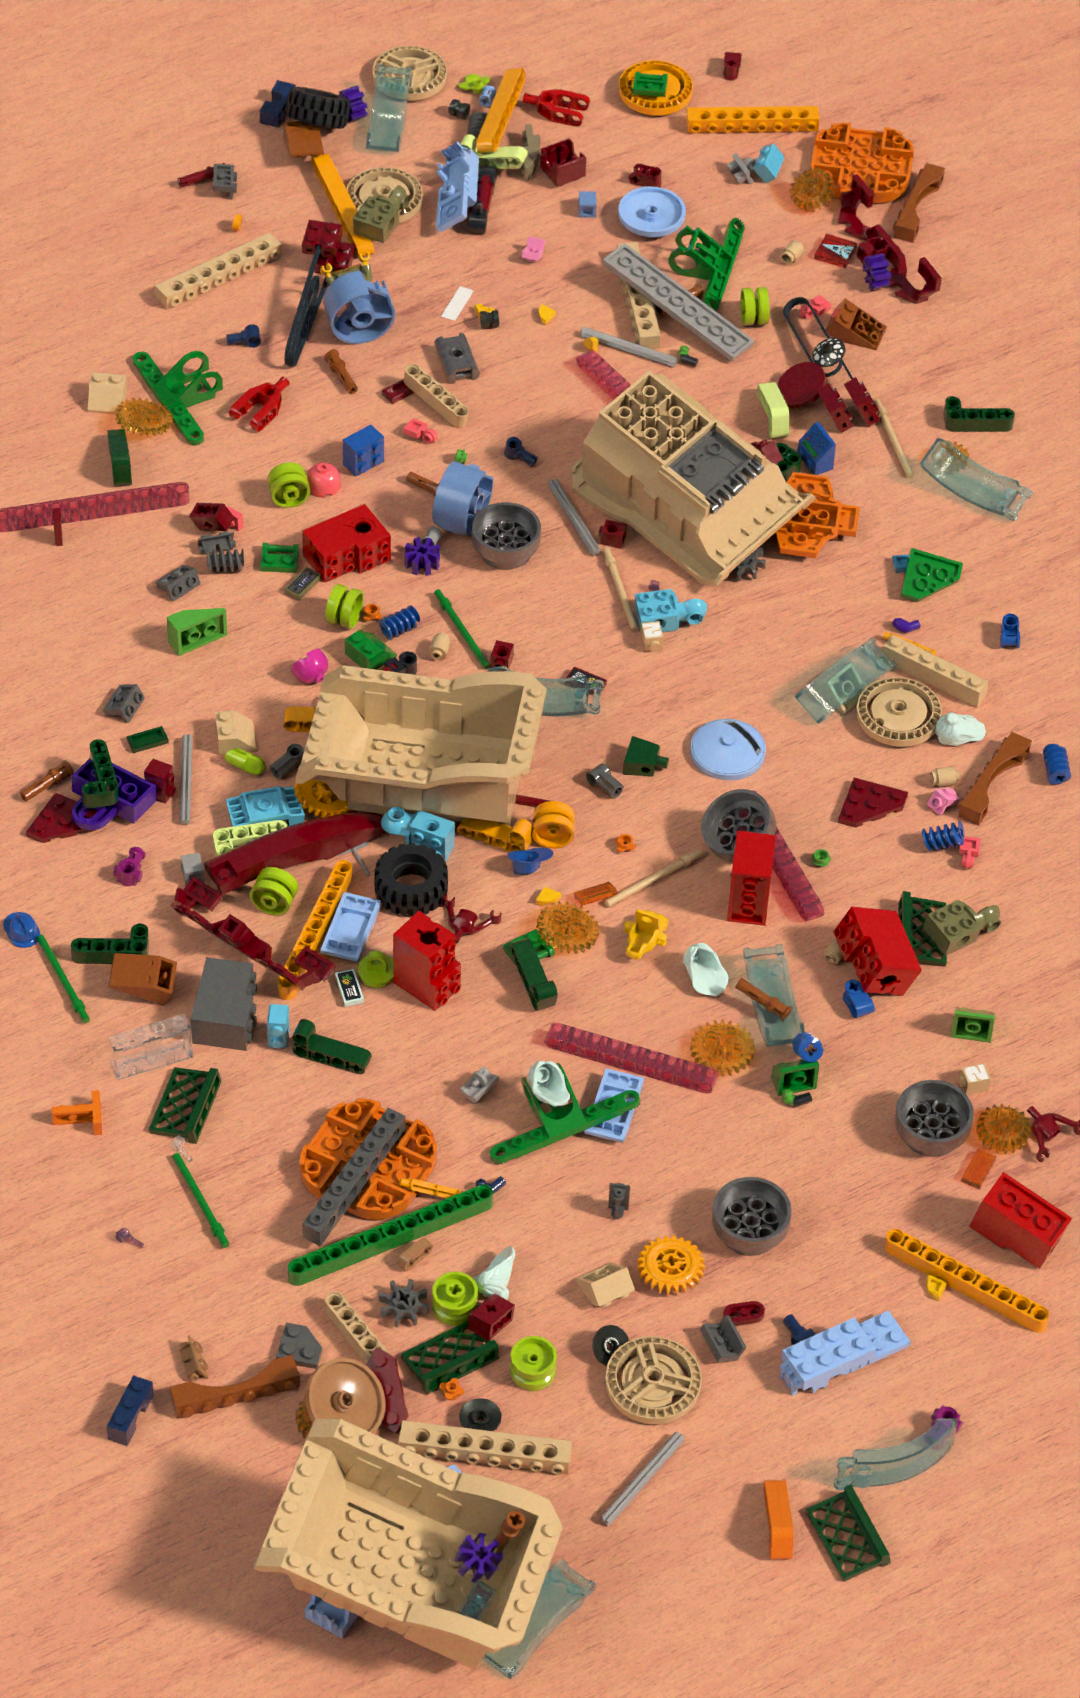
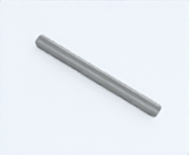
[581,327,677,367]
[549,479,600,556]
[180,734,192,825]
[600,1432,684,1526]

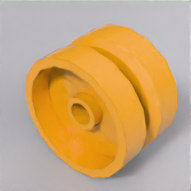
[532,801,575,849]

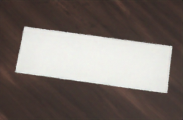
[441,286,474,321]

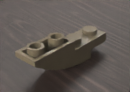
[520,124,540,182]

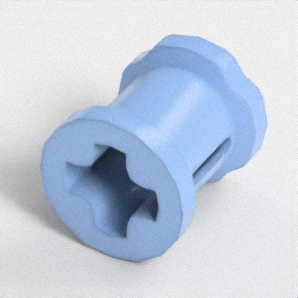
[479,85,497,107]

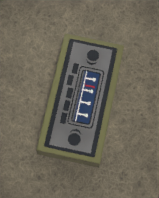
[285,567,321,601]

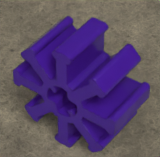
[339,86,368,122]
[862,253,891,290]
[405,537,440,576]
[454,1532,503,1583]

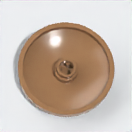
[305,1358,385,1433]

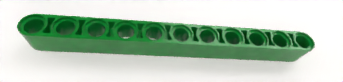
[288,1185,493,1286]

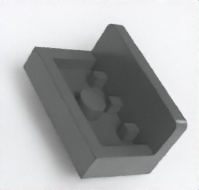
[700,1316,746,1362]

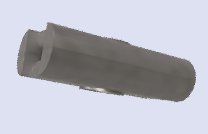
[434,333,480,383]

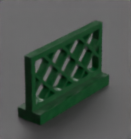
[898,891,947,967]
[149,1067,222,1144]
[401,1320,500,1395]
[805,1484,891,1582]

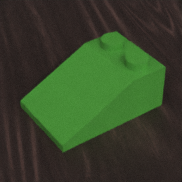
[167,608,227,656]

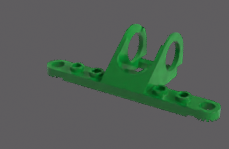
[668,217,745,311]
[133,351,223,446]
[490,1063,640,1164]

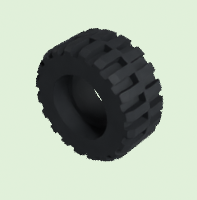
[285,86,351,129]
[374,843,448,917]

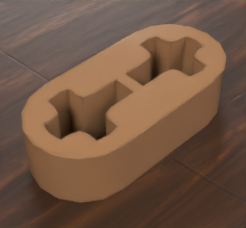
[397,1238,433,1271]

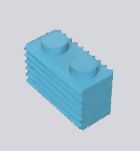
[753,144,785,183]
[267,1004,290,1048]

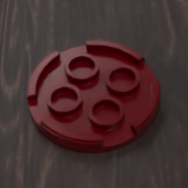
[777,362,827,408]

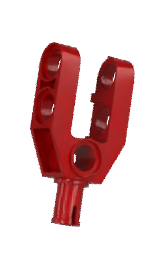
[522,89,590,127]
[229,377,290,432]

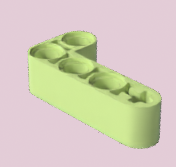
[461,134,528,170]
[757,382,789,439]
[213,820,287,857]

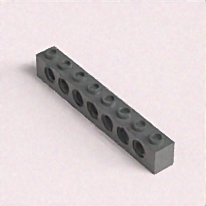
[302,1108,406,1246]

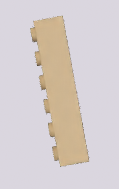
[882,635,989,708]

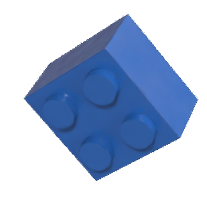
[343,424,384,477]

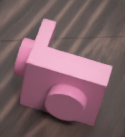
[522,236,545,262]
[927,788,961,815]

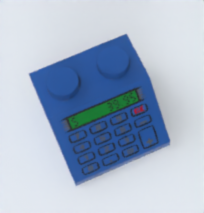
[797,422,836,475]

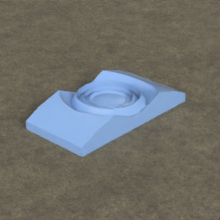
[320,892,381,962]
[584,1068,644,1143]

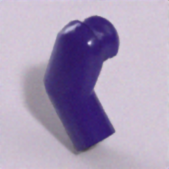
[892,618,921,633]

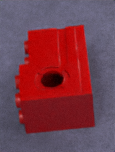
[302,504,391,583]
[727,831,776,926]
[833,906,922,996]
[393,911,461,1011]
[969,1172,1072,1269]

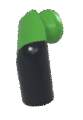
[678,345,698,367]
[782,1089,812,1107]

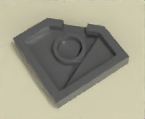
[276,1322,322,1369]

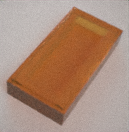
[574,882,617,906]
[961,1148,997,1189]

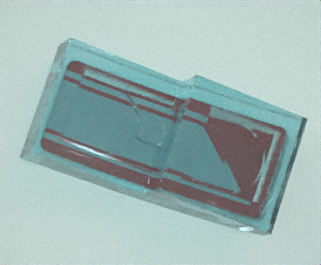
[457,1580,497,1621]

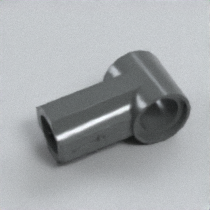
[270,744,304,779]
[586,763,624,798]

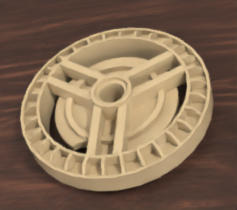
[373,46,447,101]
[347,167,423,223]
[856,677,942,747]
[605,1336,702,1424]

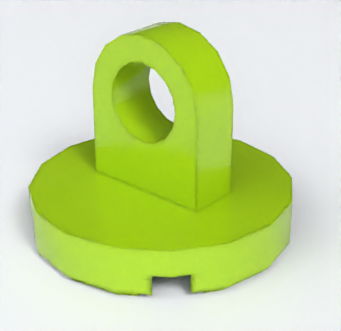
[358,951,393,988]

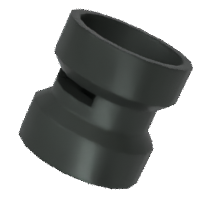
[448,99,470,120]
[480,310,499,328]

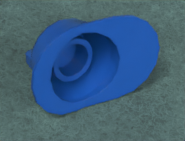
[507,848,553,875]
[3,912,40,948]

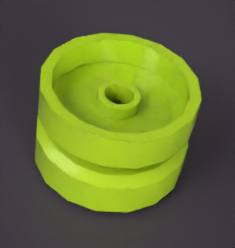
[740,287,770,326]
[267,462,310,508]
[325,584,364,629]
[249,867,299,916]
[432,1272,478,1326]
[510,1336,557,1391]

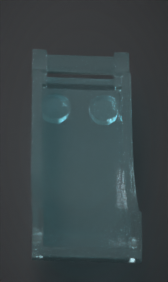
[366,64,412,152]
[920,438,1033,521]
[794,637,897,724]
[488,666,604,716]
[743,944,805,1047]
[834,1418,957,1491]
[482,1559,597,1679]

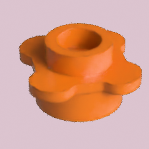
[362,604,382,621]
[614,834,636,852]
[439,1378,464,1400]

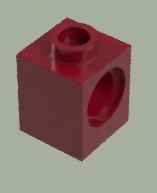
[598,519,627,549]
[490,640,514,671]

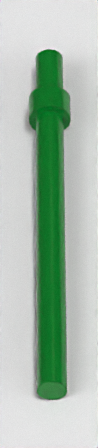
[434,589,490,669]
[37,935,90,1023]
[172,1153,230,1248]

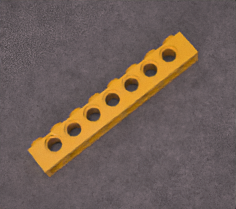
[686,106,820,133]

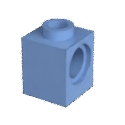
[578,191,597,218]

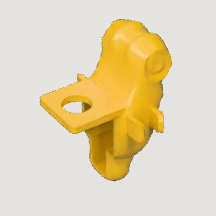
[624,909,669,960]

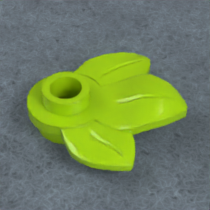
[458,74,490,94]

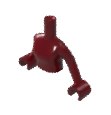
[443,894,502,944]
[1027,1106,1080,1162]

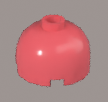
[306,462,341,498]

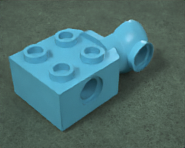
[634,589,708,632]
[381,807,455,862]

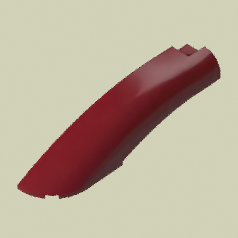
[204,811,386,895]

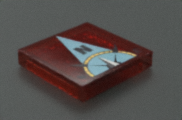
[814,233,858,268]

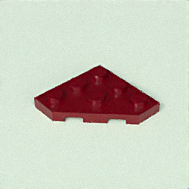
[838,777,908,828]
[26,793,98,843]
[366,1347,409,1434]

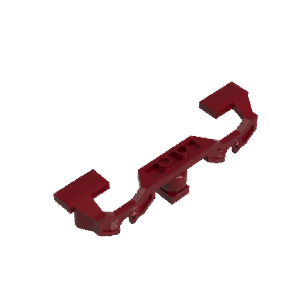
[838,174,942,304]
[171,877,336,991]

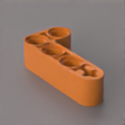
[763,1480,794,1560]

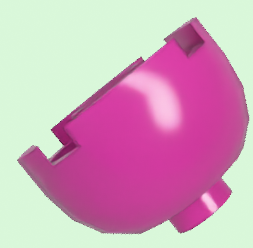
[291,648,328,684]

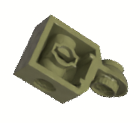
[353,185,410,243]
[923,900,1001,956]

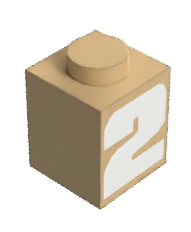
[641,621,663,652]
[958,1063,991,1095]

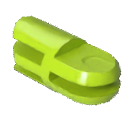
[225,748,266,775]

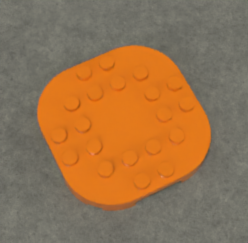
[810,122,914,203]
[300,1098,437,1220]

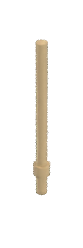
[874,399,913,478]
[603,547,638,632]
[605,850,703,907]

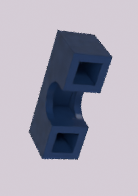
[260,80,296,128]
[107,1375,154,1446]

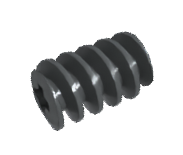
[467,112,487,139]
[207,549,244,572]

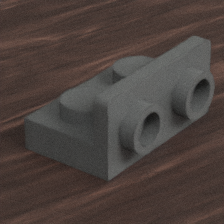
[213,163,237,199]
[155,564,201,601]
[103,684,145,723]

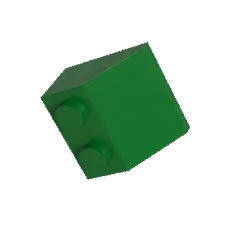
[345,630,397,670]
[771,1059,819,1096]

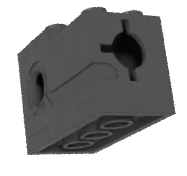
[190,957,257,1051]

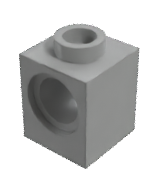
[180,853,205,885]

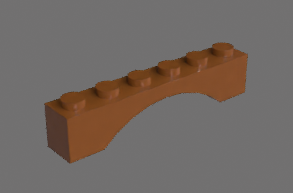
[893,163,945,243]
[958,732,1032,826]
[170,1355,300,1419]

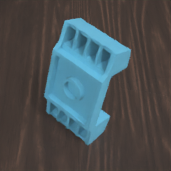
[226,786,305,827]

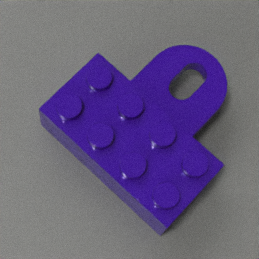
[72,758,156,830]

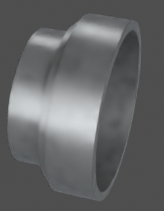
[472,502,541,570]
[701,789,776,862]
[895,1080,974,1157]
[712,1177,792,1256]

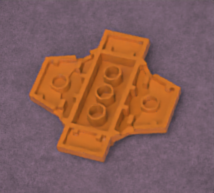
[774,472,860,558]

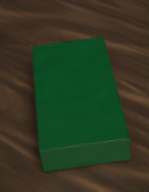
[127,726,169,754]

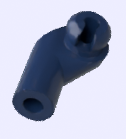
[475,1176,506,1194]

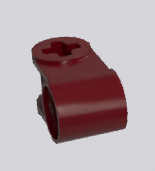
[723,52,742,81]
[628,163,661,187]

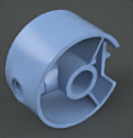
[323,271,395,344]
[432,461,494,536]

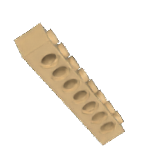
[155,232,281,310]
[617,242,661,349]
[399,1420,572,1475]

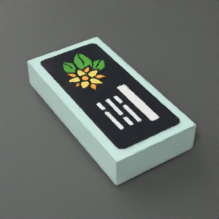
[335,969,364,1007]

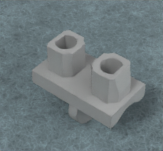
[727,153,756,184]
[460,1066,499,1104]

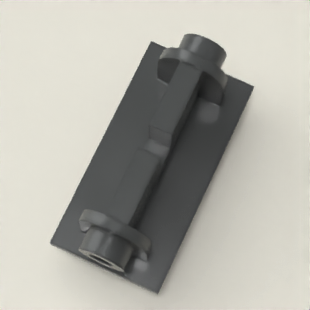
[197,531,236,554]
[608,1183,630,1219]

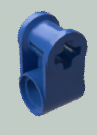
[1000,613,1020,648]
[843,979,875,1019]

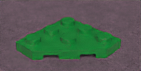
[900,548,963,602]

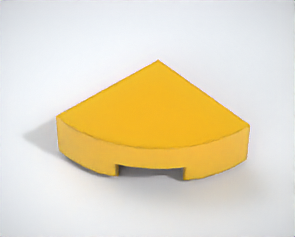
[474,304,495,319]
[539,304,556,325]
[583,337,598,354]
[536,886,562,906]
[926,1274,947,1301]

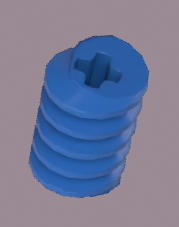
[379,605,420,640]
[1043,744,1071,785]
[922,821,965,851]
[792,1032,824,1062]

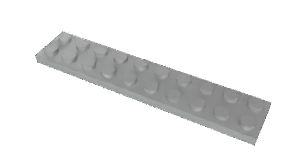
[602,243,754,362]

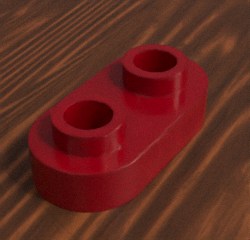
[723,1301,765,1326]

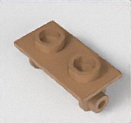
[179,1336,208,1381]

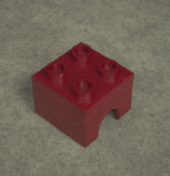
[540,138,586,187]

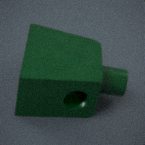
[623,736,669,777]

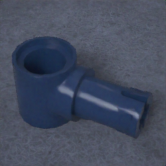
[226,324,261,348]
[504,437,538,467]
[783,1314,816,1345]

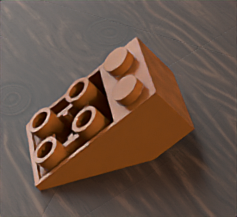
[283,121,324,158]
[825,298,887,350]
[108,953,177,1006]

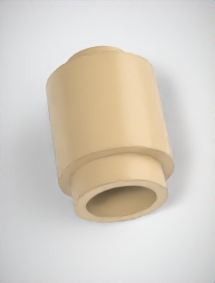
[780,240,804,265]
[428,633,451,660]
[931,766,959,787]
[823,938,843,964]

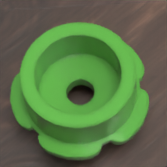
[454,449,468,464]
[812,849,831,867]

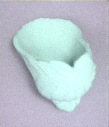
[935,712,986,746]
[683,943,728,997]
[528,1061,570,1107]
[473,1246,515,1300]

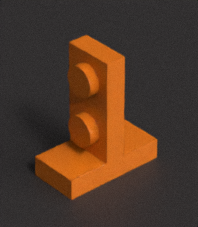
[51,1090,102,1135]

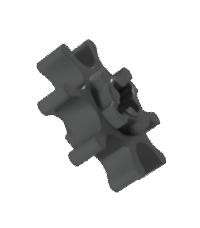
[732,547,766,581]
[379,1279,429,1327]

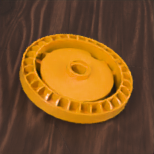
[618,60,693,115]

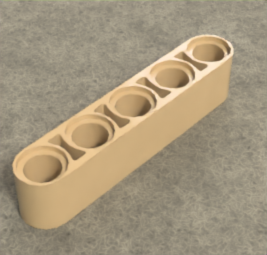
[404,364,469,428]
[325,1291,389,1364]

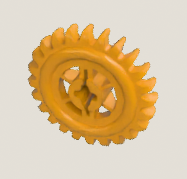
[294,780,350,817]
[637,1235,705,1295]

